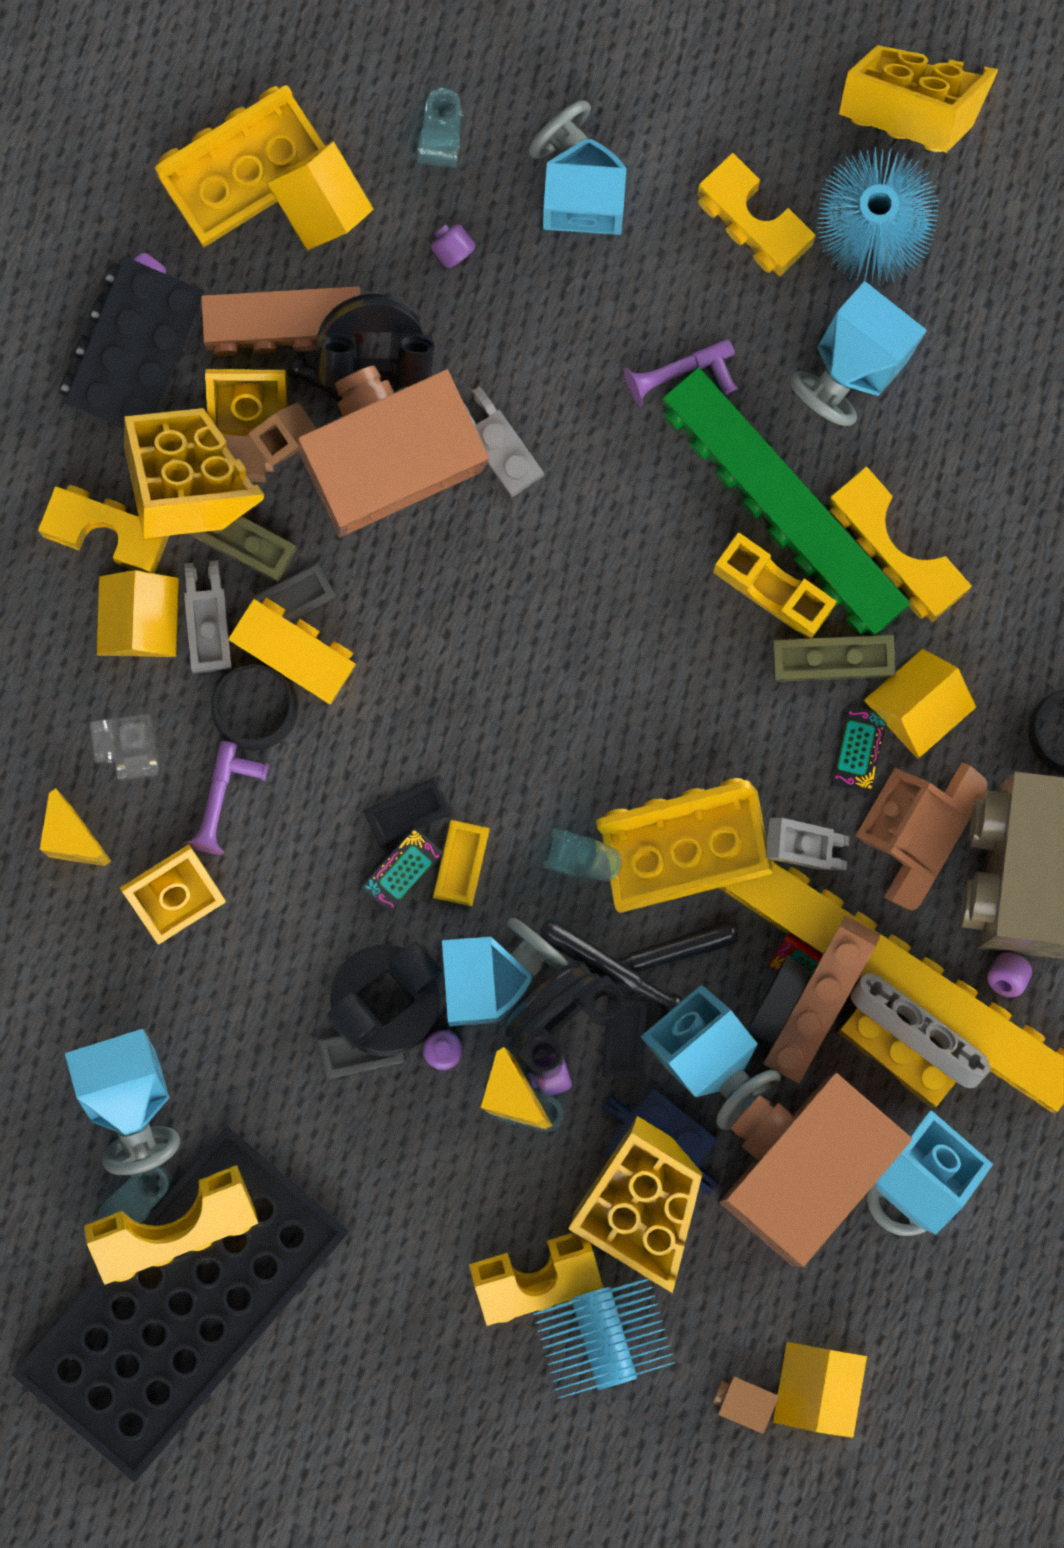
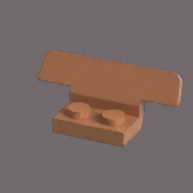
[856,762,987,910]

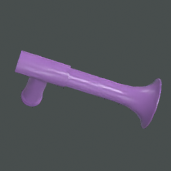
[624,339,738,406]
[183,741,269,855]

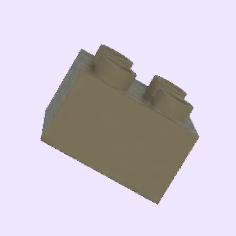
[960,772,1064,960]

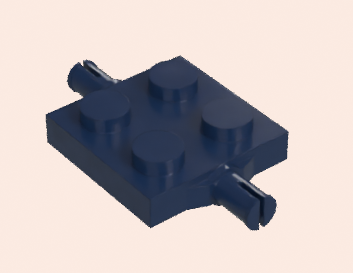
[602,1088,720,1195]

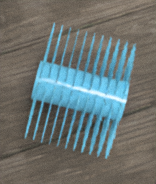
[817,147,939,286]
[533,1279,676,1398]

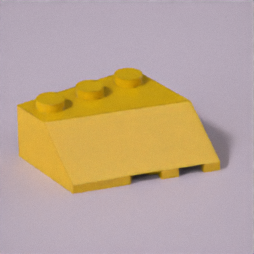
[839,45,998,153]
[124,408,264,539]
[568,1116,703,1294]

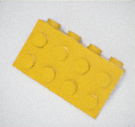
[155,85,325,248]
[596,778,773,913]

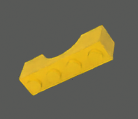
[828,467,972,622]
[84,1165,258,1284]

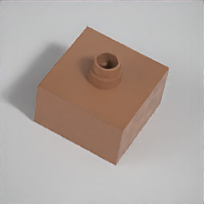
[298,365,489,538]
[719,1073,913,1267]

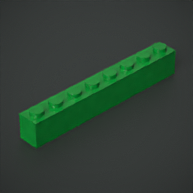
[662,367,911,636]

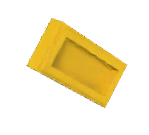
[433,820,490,907]

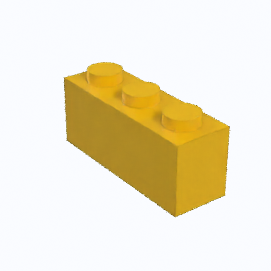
[228,598,356,705]

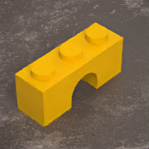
[697,153,816,277]
[38,485,170,574]
[713,532,837,639]
[837,1008,956,1109]
[469,1232,604,1326]

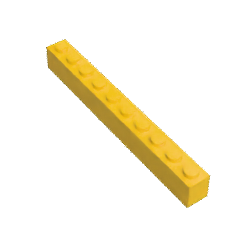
[719,859,1064,1113]

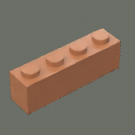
[202,286,364,356]
[764,916,880,1083]

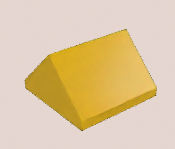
[266,141,374,251]
[205,369,289,436]
[97,570,179,657]
[864,649,976,759]
[40,788,111,866]
[120,844,226,945]
[481,1047,553,1130]
[773,1342,867,1437]

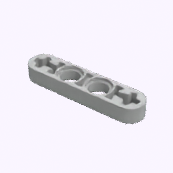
[850,973,990,1088]

